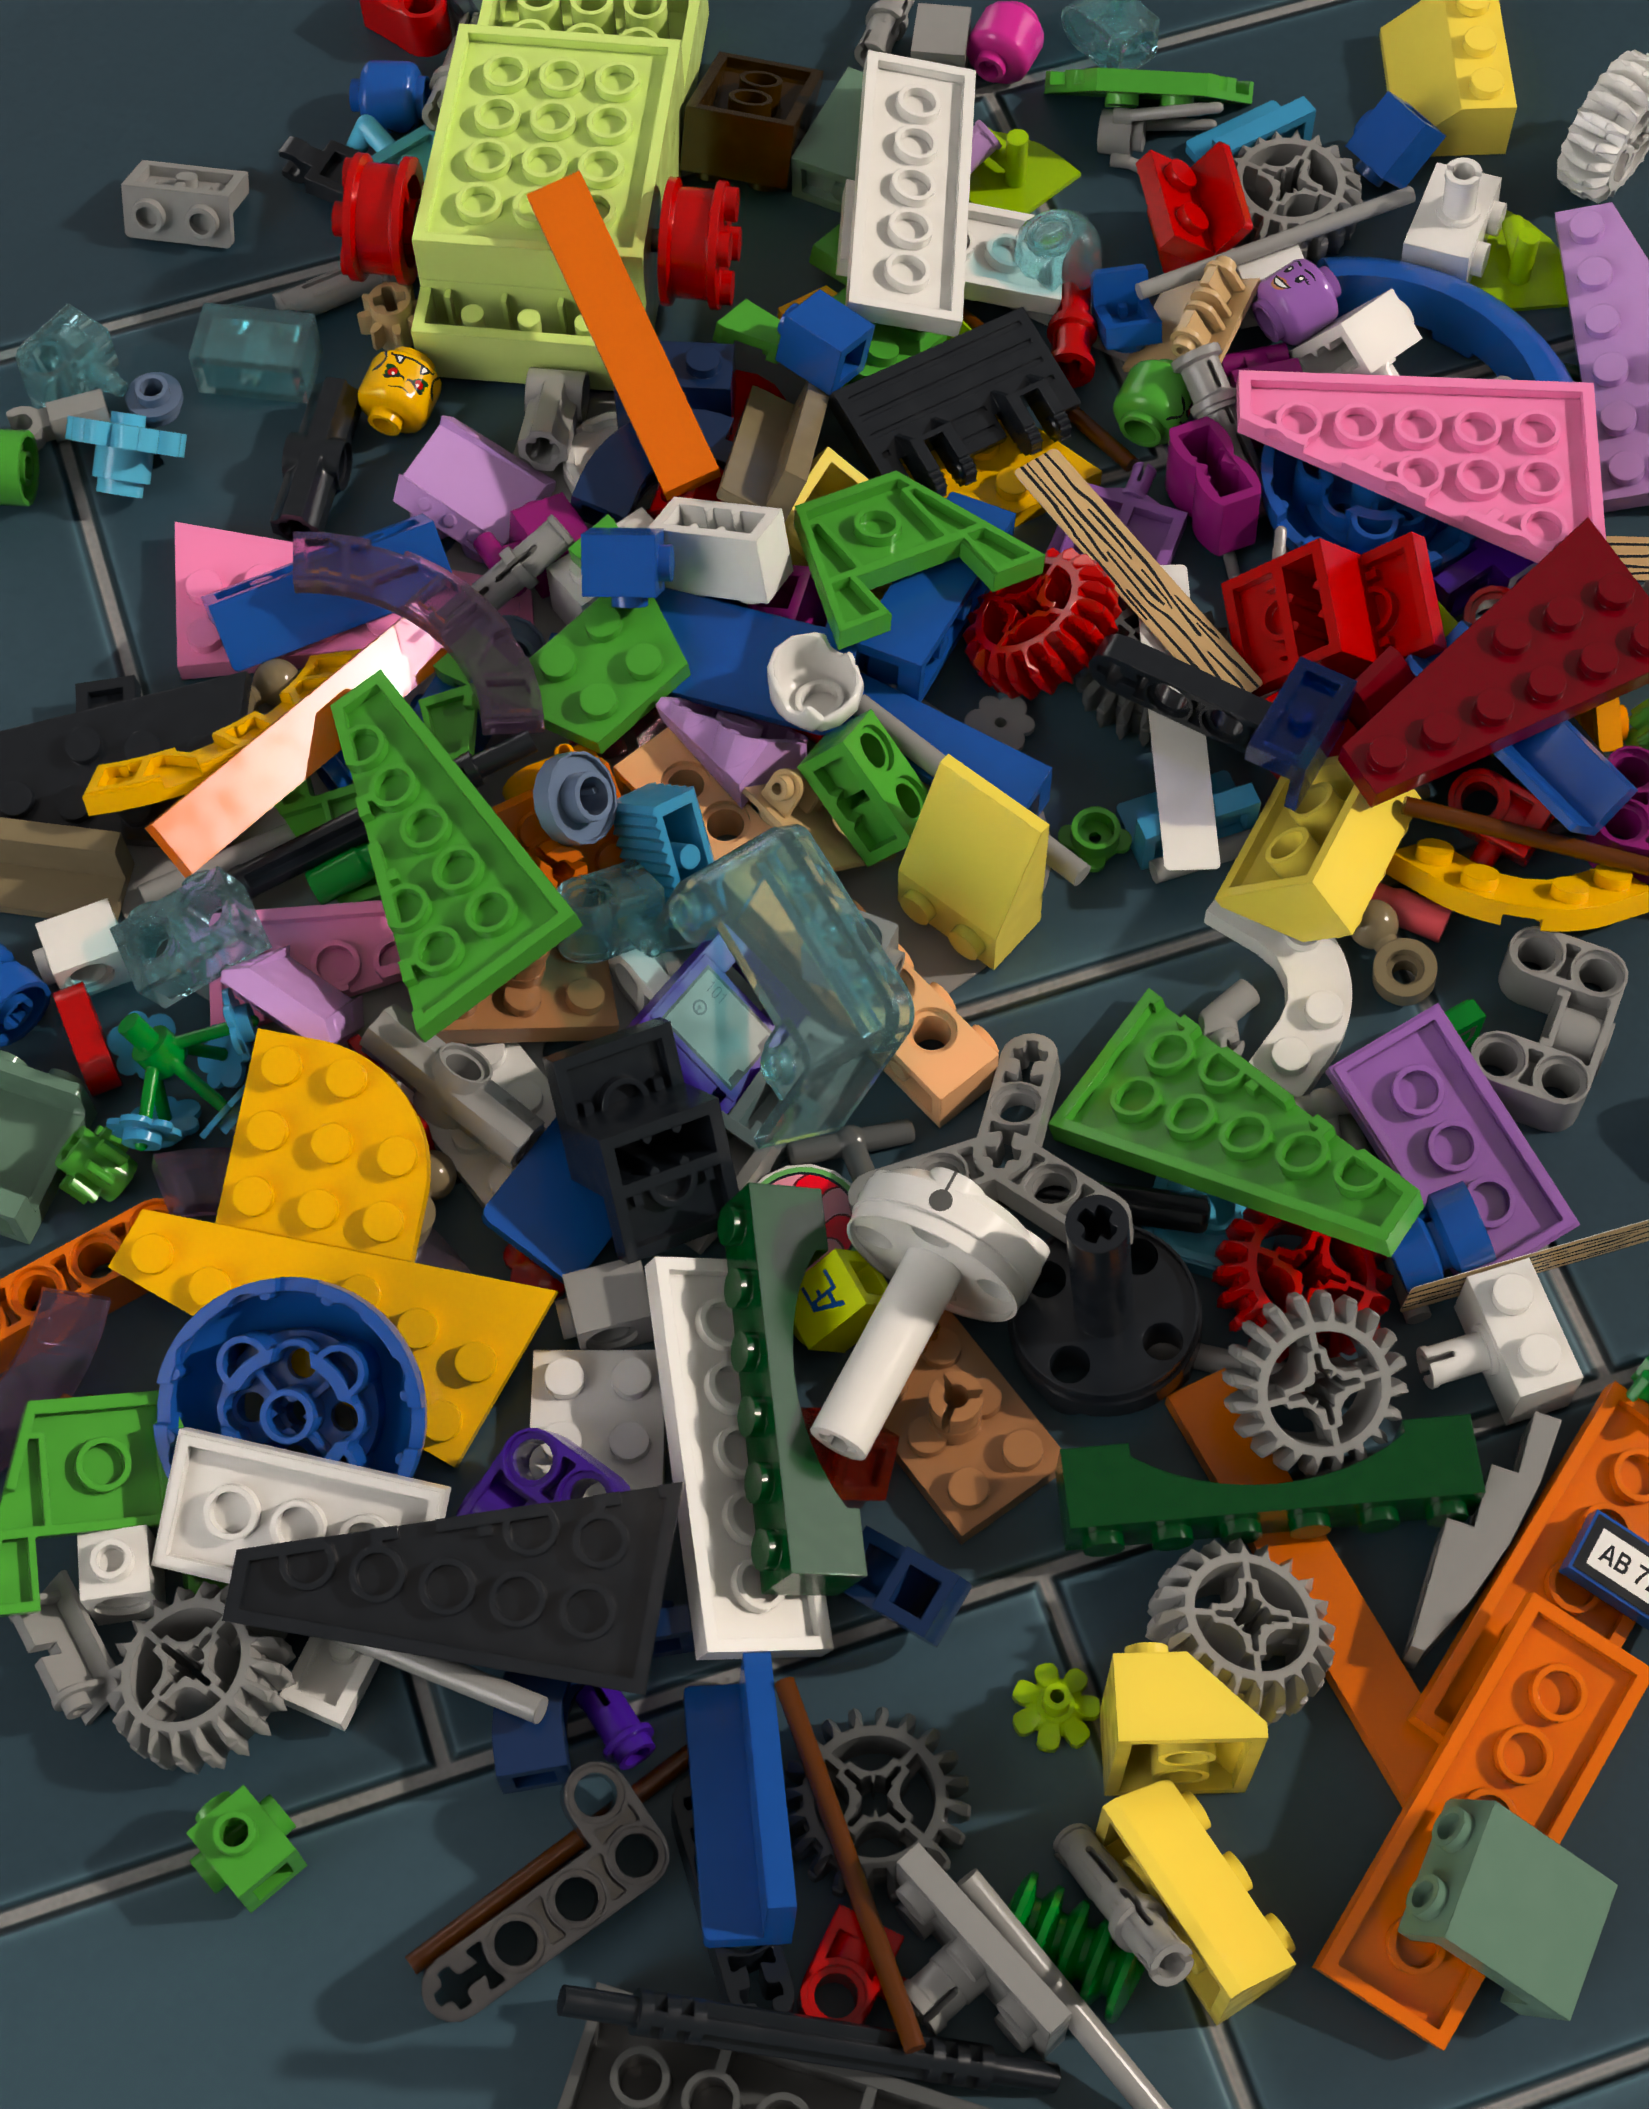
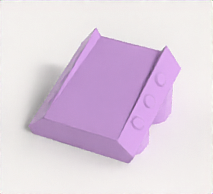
[393,415,556,563]
[656,697,808,809]
[220,945,364,1047]

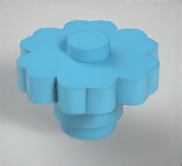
[65,411,187,498]

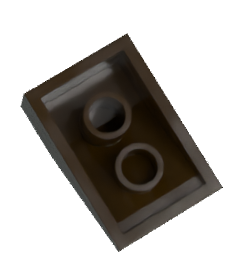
[679,51,824,192]

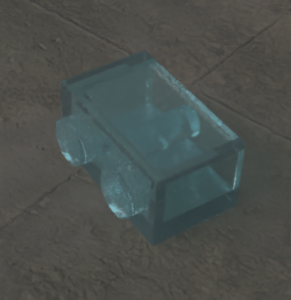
[188,303,323,404]

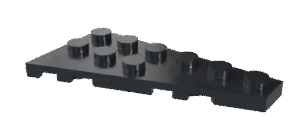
[0,671,252,851]

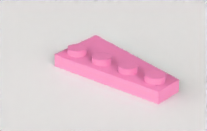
[207,900,403,1027]

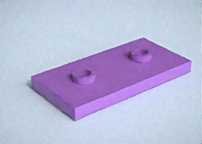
[1325,1003,1581,1276]

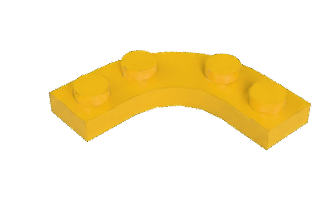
[1385,838,1649,932]

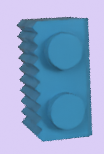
[613,782,726,925]

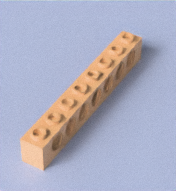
[613,727,999,1128]

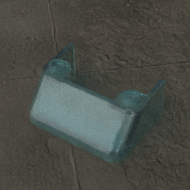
[640,824,914,1149]

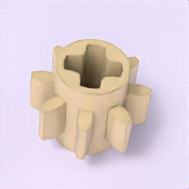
[357,281,418,350]

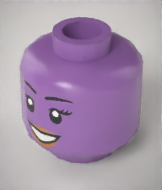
[1252,259,1341,346]

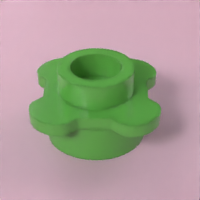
[1058,806,1132,872]

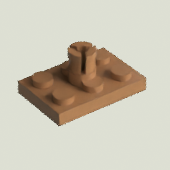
[436,922,619,1044]
[877,1310,1061,1545]

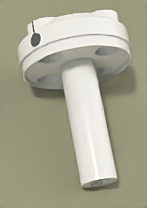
[810,1167,1050,1461]

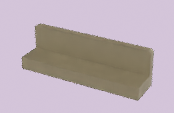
[716,381,830,522]
[0,817,135,921]

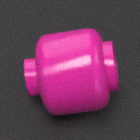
[966,1,1044,84]

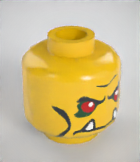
[358,346,441,436]

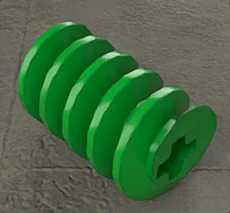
[1008,1870,1145,2024]

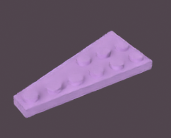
[1555,202,1649,513]

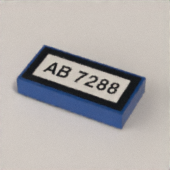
[1558,1509,1649,1631]

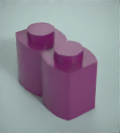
[1165,416,1261,556]

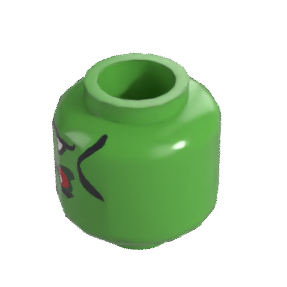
[1113,359,1194,447]

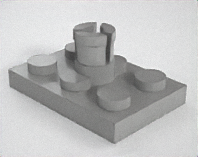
[895,1842,1072,2060]

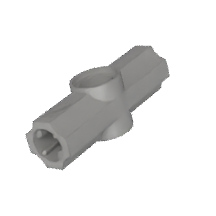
[359,1003,546,1169]

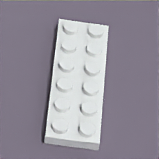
[845,50,976,337]
[644,1256,834,1660]

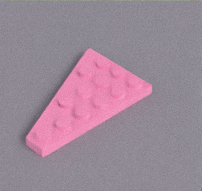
[1236,370,1606,563]

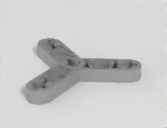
[848,1033,1134,1244]

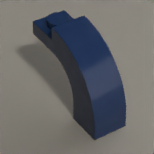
[571,409,734,526]
[492,1600,695,1794]

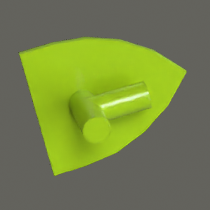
[969,128,1081,214]
[1470,210,1569,311]

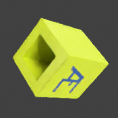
[793,1248,888,1353]

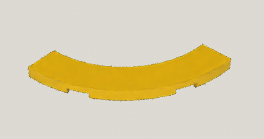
[82,649,362,816]

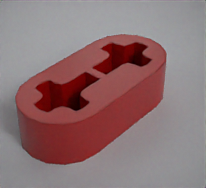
[53,982,123,1097]

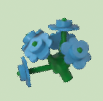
[106,988,259,1151]

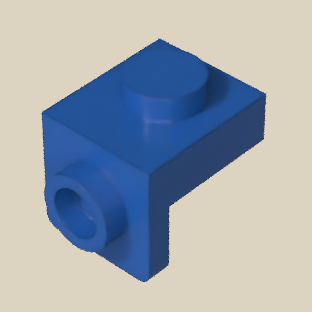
[1090,264,1162,353]

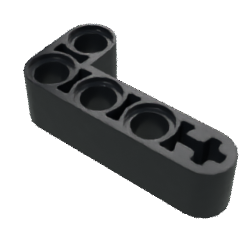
[421,1761,670,2022]

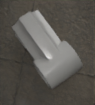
[518,367,590,471]

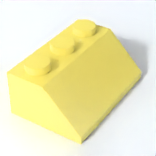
[1379,0,1517,157]
[1214,755,1422,942]
[1100,1642,1269,1796]
[1095,1778,1296,2026]

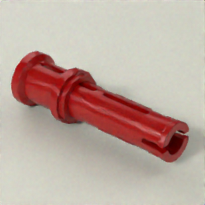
[1047,232,1098,388]

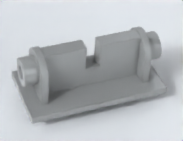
[8,1570,121,1726]

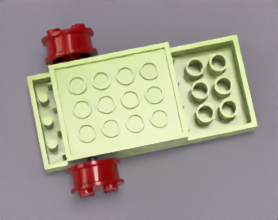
[331,0,742,391]

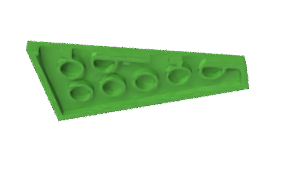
[330,669,583,1043]
[1048,988,1424,1258]

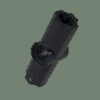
[270,377,362,545]

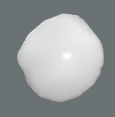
[767,632,864,732]

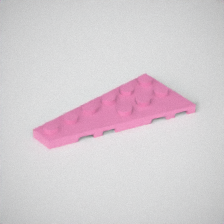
[174,522,535,680]

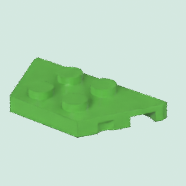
[1044,68,1254,109]

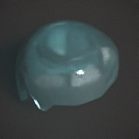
[1014,209,1103,292]

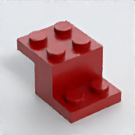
[1221,531,1447,697]

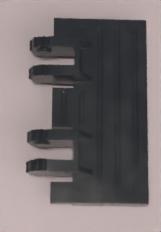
[828,307,1081,497]

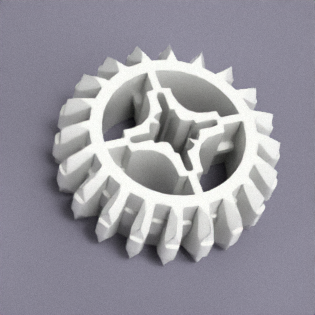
[1557,49,1649,204]

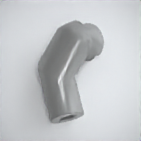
[1198,979,1260,1056]

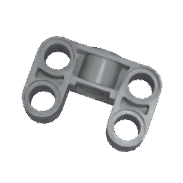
[1470,926,1628,1133]

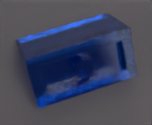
[1245,656,1358,812]

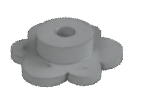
[964,696,1035,751]

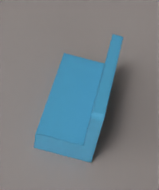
[1185,96,1316,163]
[1116,770,1261,870]

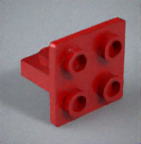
[1135,141,1253,273]

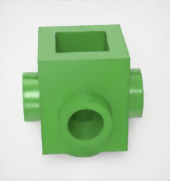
[186,1784,308,1913]

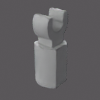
[6,388,110,450]

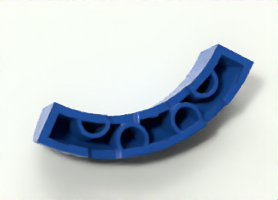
[1316,256,1574,382]

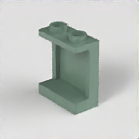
[791,67,863,213]
[0,1050,97,1245]
[1398,1799,1618,2021]

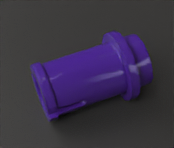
[576,1685,656,1770]

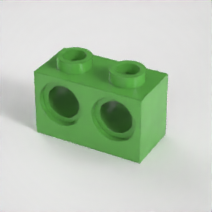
[797,709,929,867]

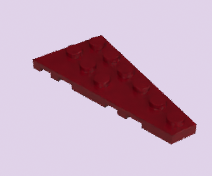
[1338,517,1649,808]

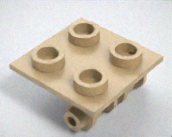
[1122,255,1261,372]
[742,768,897,874]

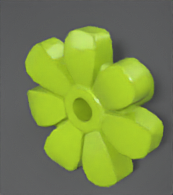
[1012,1663,1100,1753]

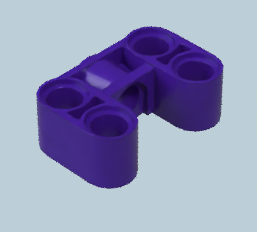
[456,1428,631,1516]

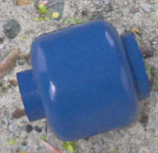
[349,60,432,133]

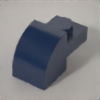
[842,1525,973,1648]

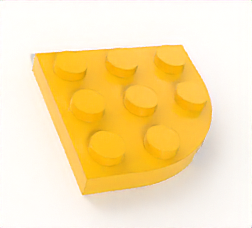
[215,1028,431,1263]

